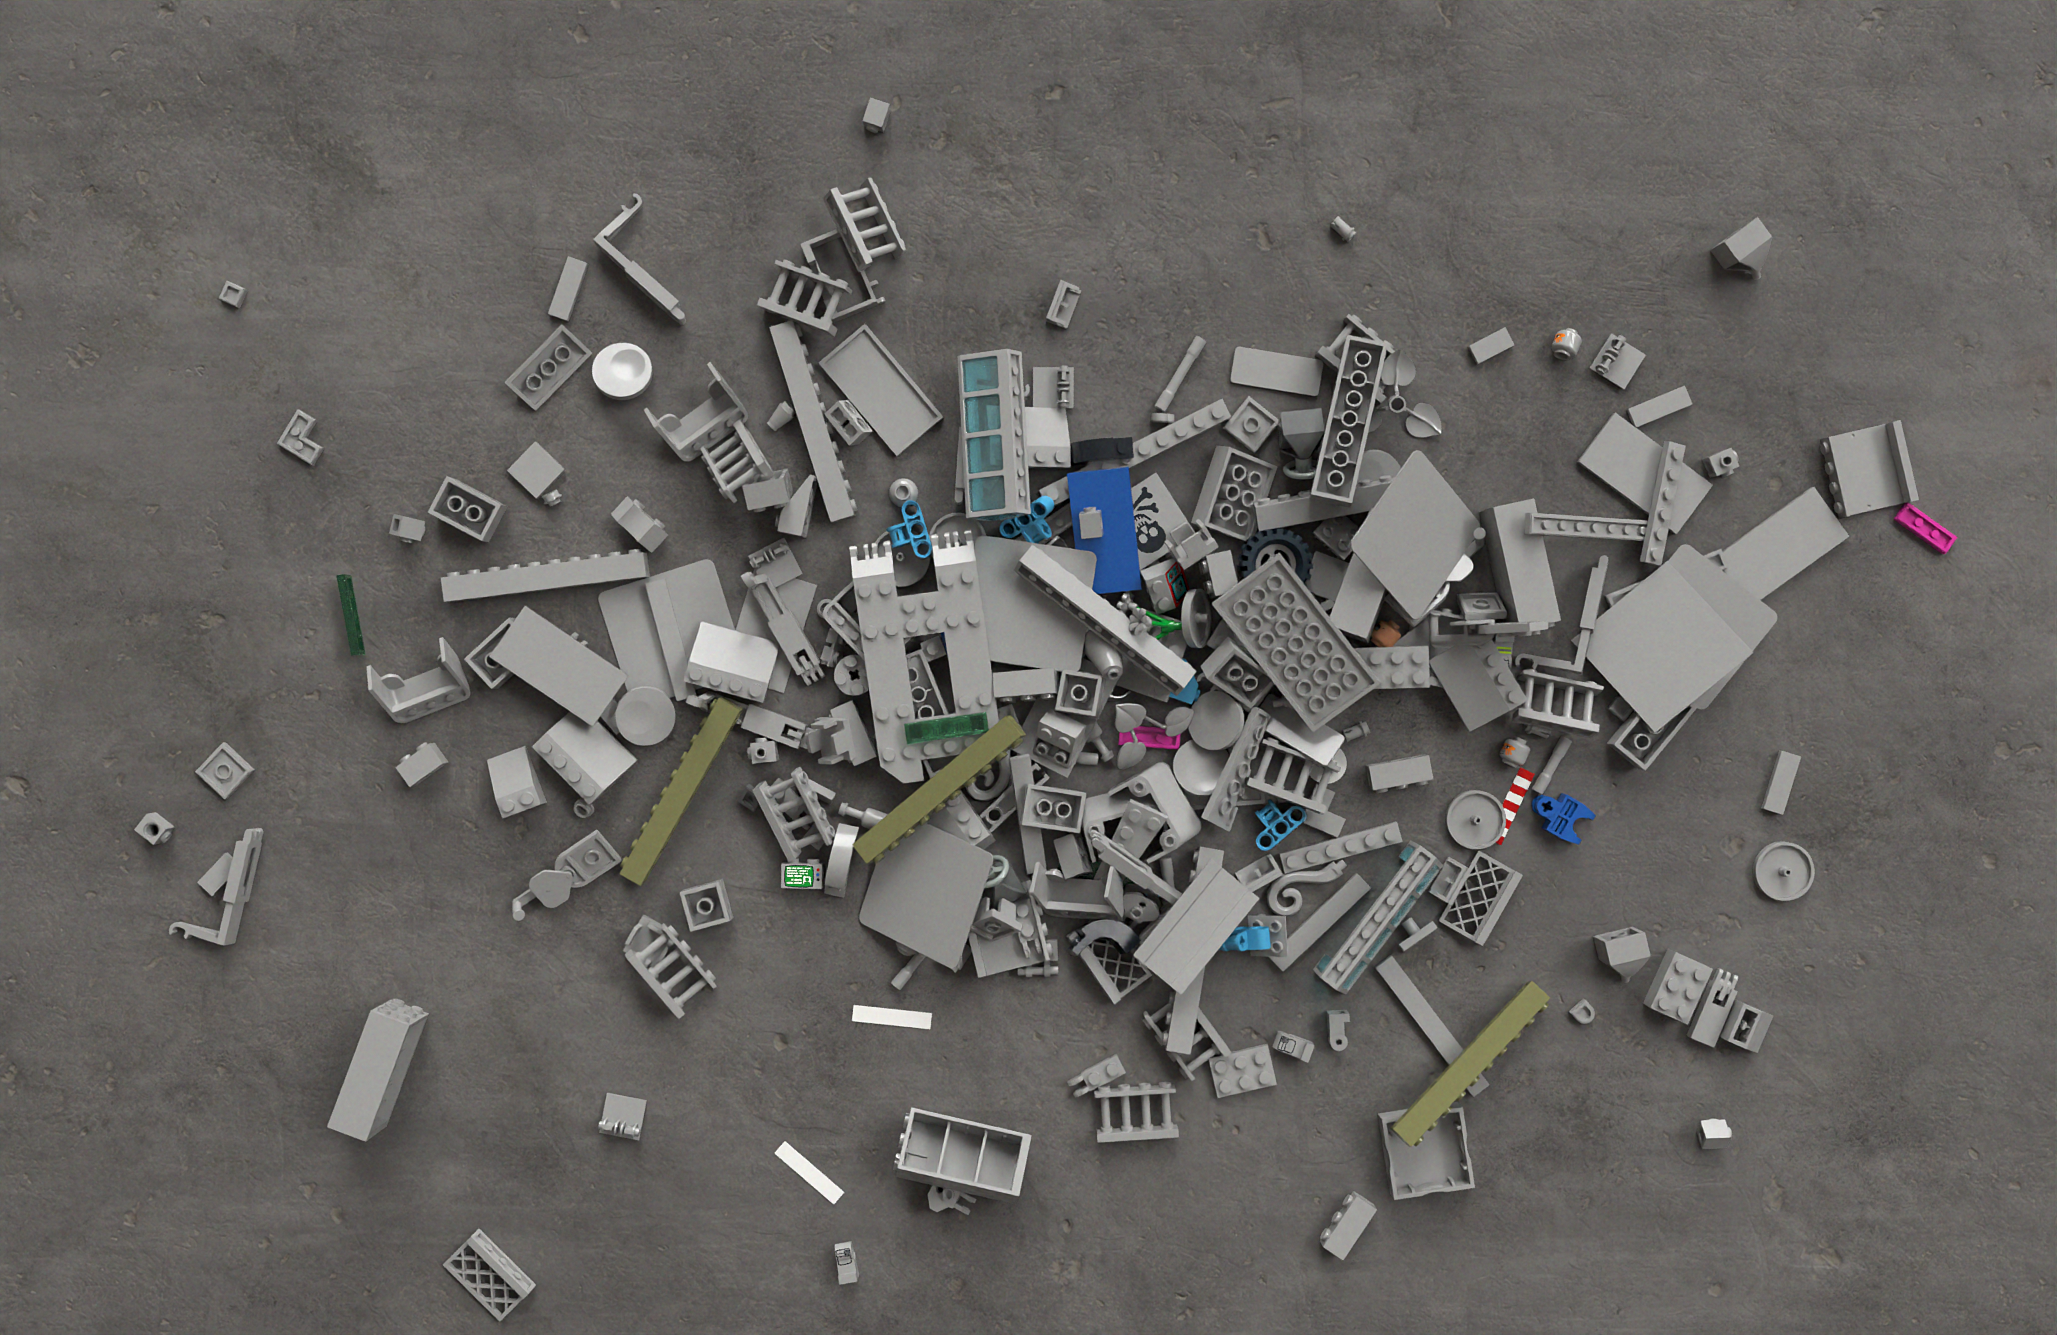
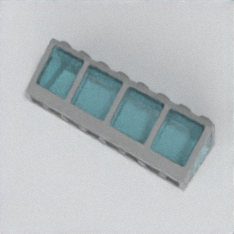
[957,349,1031,522]
[1313,840,1443,994]

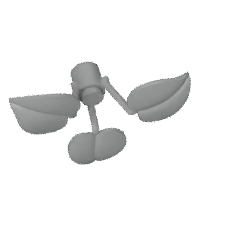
[1368,349,1441,437]
[1115,703,1194,770]

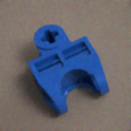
[1531,793,1596,845]

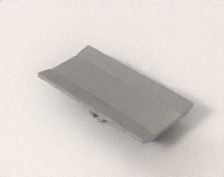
[1133,859,1260,995]

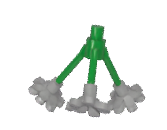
[1116,591,1182,667]

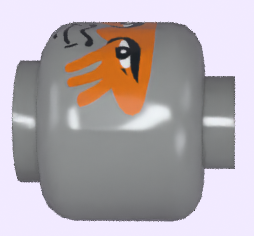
[1551,328,1582,360]
[1499,736,1530,768]

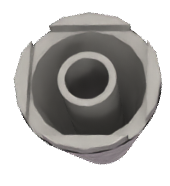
[1083,630,1123,681]

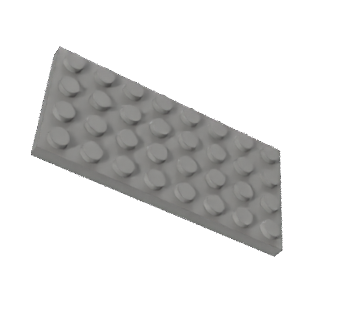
[1212,553,1381,732]

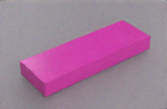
[1894,502,1958,554]
[1118,726,1180,750]

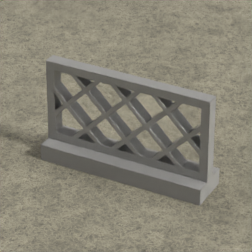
[1438,850,1523,946]
[1065,919,1152,1004]
[443,1229,536,1321]

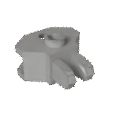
[1118,884,1161,930]
[928,1185,977,1215]

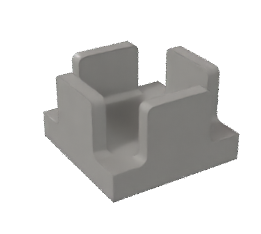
[1164,519,1219,570]
[805,717,856,764]
[970,897,1022,942]
[623,915,679,968]

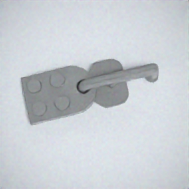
[1384,528,1486,628]
[1429,611,1548,647]
[512,830,621,921]

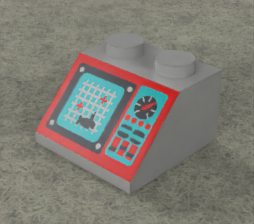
[1140,558,1189,615]

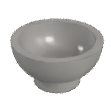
[889,478,918,508]

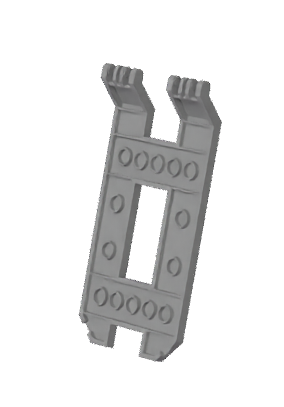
[849,529,999,783]

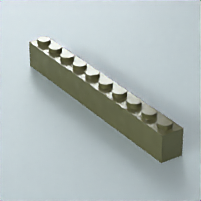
[619,697,743,886]
[852,716,1026,864]
[1390,981,1550,1147]

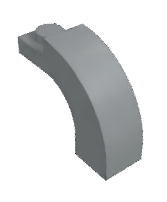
[824,823,859,898]

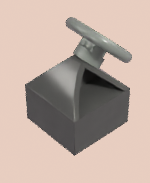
[1276,408,1325,479]
[982,855,1027,911]

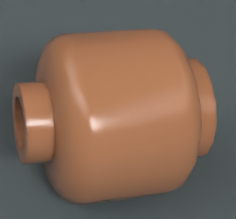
[1371,620,1401,647]

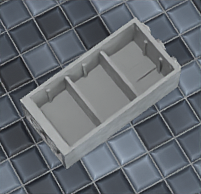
[1479,498,1561,627]
[1330,507,1388,643]
[327,999,429,1142]
[893,1107,1032,1204]

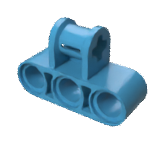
[999,496,1054,544]
[886,500,933,560]
[1255,799,1307,851]
[1218,926,1271,951]

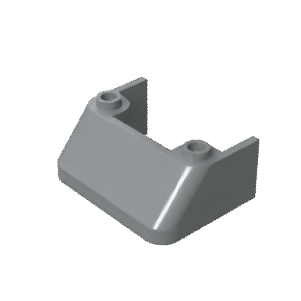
[644,362,748,461]
[823,581,916,661]
[367,637,470,723]
[1108,762,1201,864]
[1082,787,1168,863]
[1030,862,1124,921]

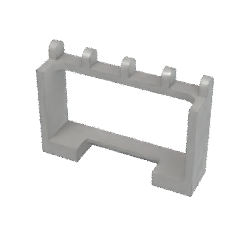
[801,229,885,323]

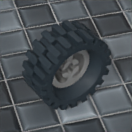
[1237,529,1313,586]

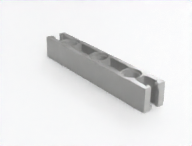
[979,762,1050,833]

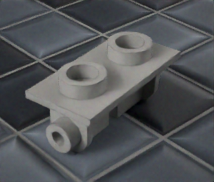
[820,627,847,668]

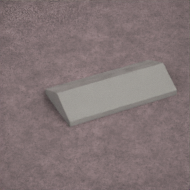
[505,324,592,411]

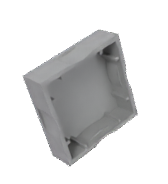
[1378,1102,1475,1200]

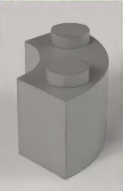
[611,496,668,553]

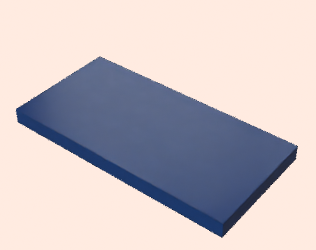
[1067,467,1142,594]

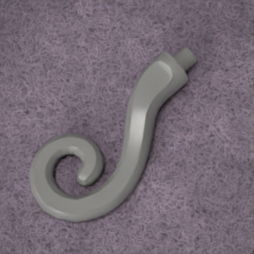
[965,724,1022,801]
[1267,860,1347,917]

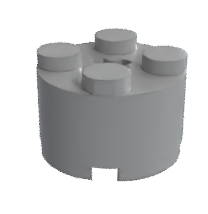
[834,655,869,696]

